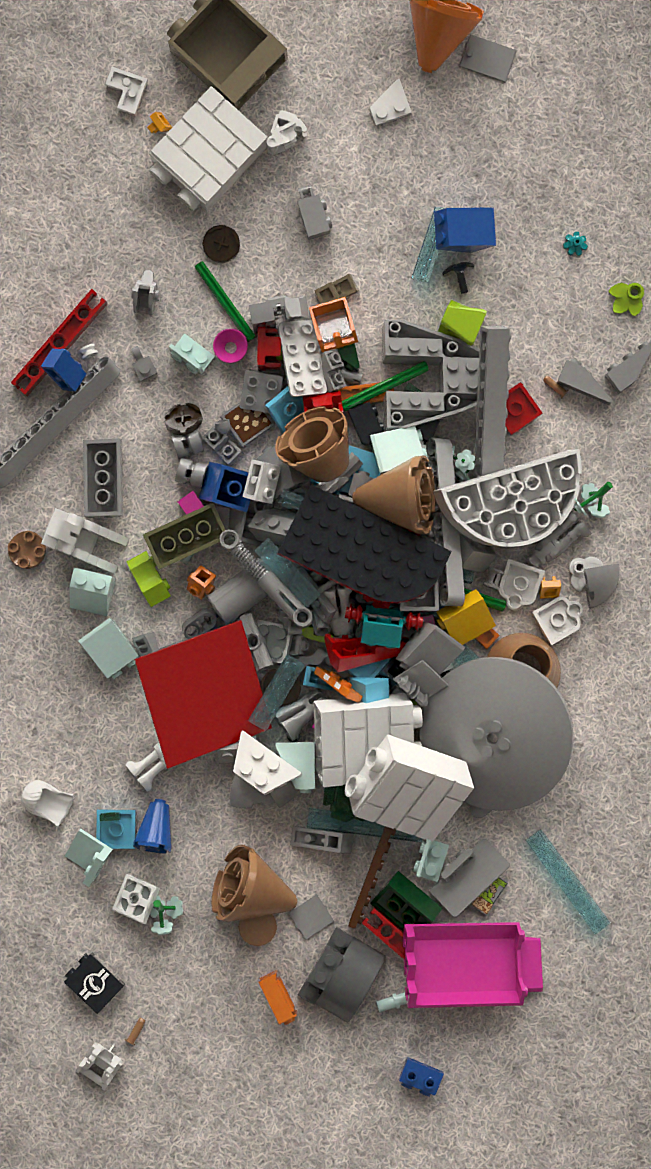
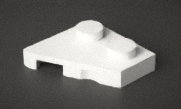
[370,79,412,126]

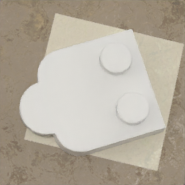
[499,559,545,611]
[531,597,583,646]

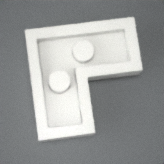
[106,67,148,116]

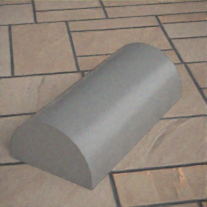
[83,438,123,518]

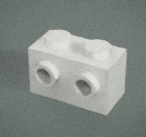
[243,459,281,504]

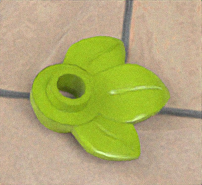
[608,283,644,317]

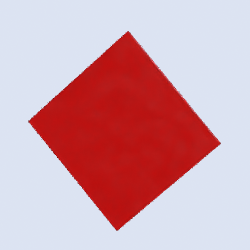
[134,620,272,769]

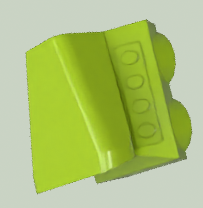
[437,300,487,346]

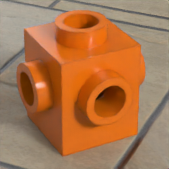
[186,565,216,600]

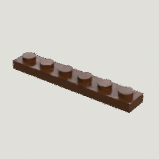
[348,826,396,929]

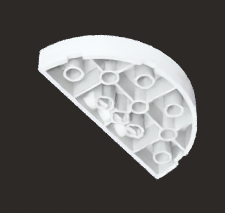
[433,449,582,547]

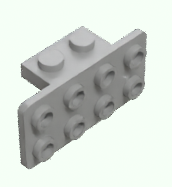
[430,839,510,917]

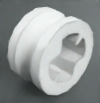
[79,344,98,360]

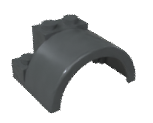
[298,926,386,1022]

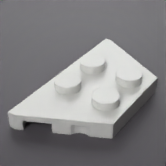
[233,731,303,795]

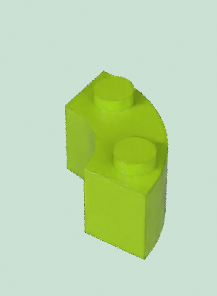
[126,551,171,607]

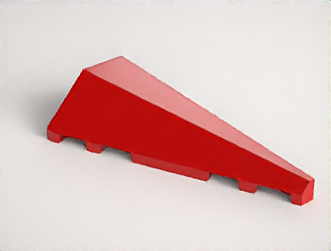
[324,634,409,672]

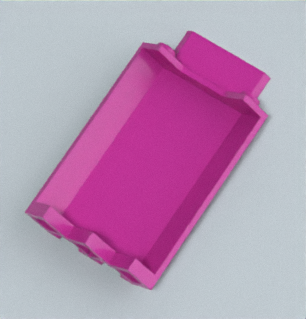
[403,922,543,1008]

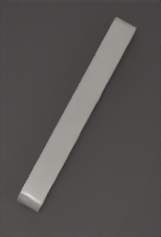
[0,356,120,488]
[427,438,465,606]

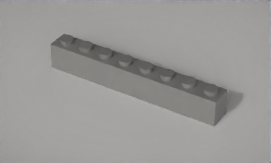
[474,325,511,478]

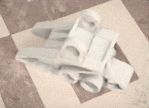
[41,508,129,574]

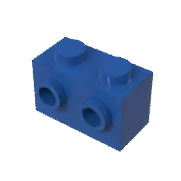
[40,348,87,392]
[399,1057,444,1097]

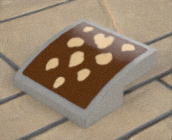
[220,402,275,448]

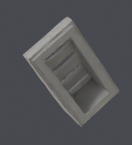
[132,632,159,657]

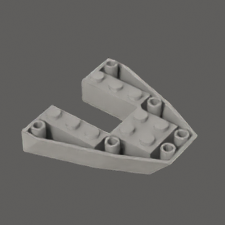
[382,320,479,432]

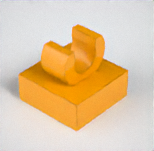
[147,112,172,133]
[539,576,561,599]

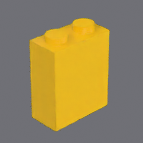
[436,589,496,645]

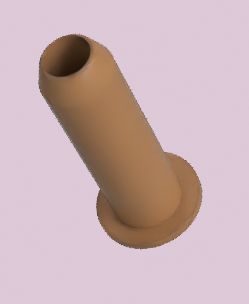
[543,376,569,399]
[125,1018,145,1046]

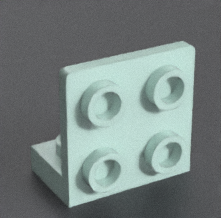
[169,334,215,375]
[65,829,113,887]
[413,839,449,882]

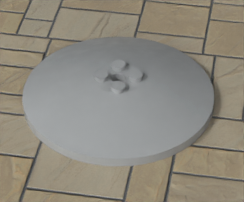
[420,657,574,811]

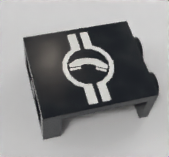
[64,952,125,1014]

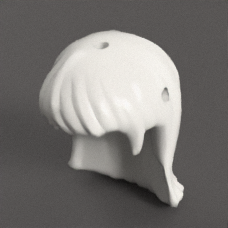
[21,780,74,827]

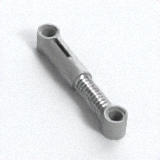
[220,529,312,629]

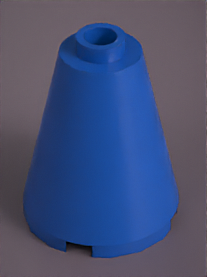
[133,799,172,854]

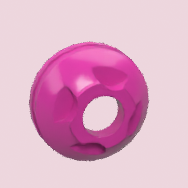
[213,329,248,364]

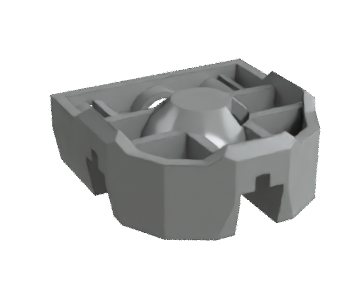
[249,295,308,334]

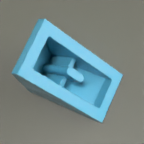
[303,666,333,691]
[350,677,389,703]

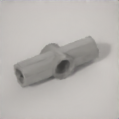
[237,613,274,672]

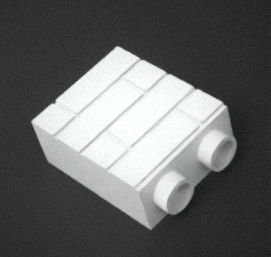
[149,86,268,212]
[313,693,423,787]
[345,734,474,842]

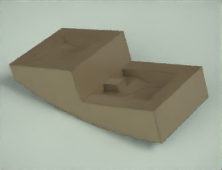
[314,274,359,304]

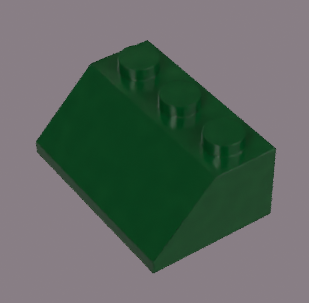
[370,871,443,932]

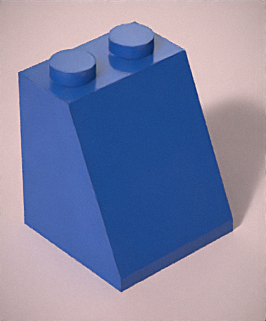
[434,207,496,253]
[199,461,251,512]

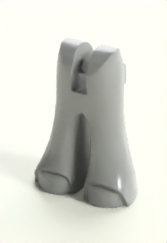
[271,689,327,741]

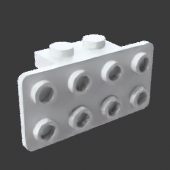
[277,320,327,397]

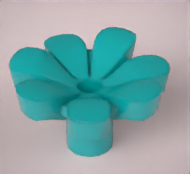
[563,231,588,256]

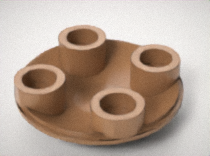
[8,531,46,569]

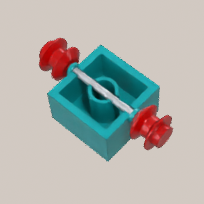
[345,603,423,648]

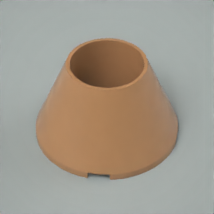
[275,407,349,482]
[487,633,561,688]

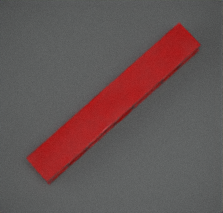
[11,289,108,397]
[362,907,405,959]

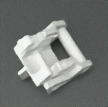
[267,110,307,155]
[75,1043,123,1091]

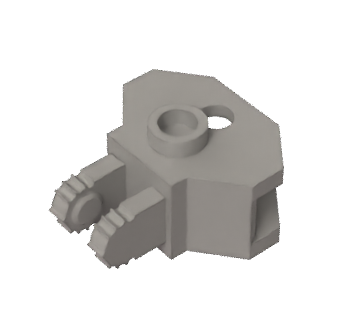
[131,270,160,315]

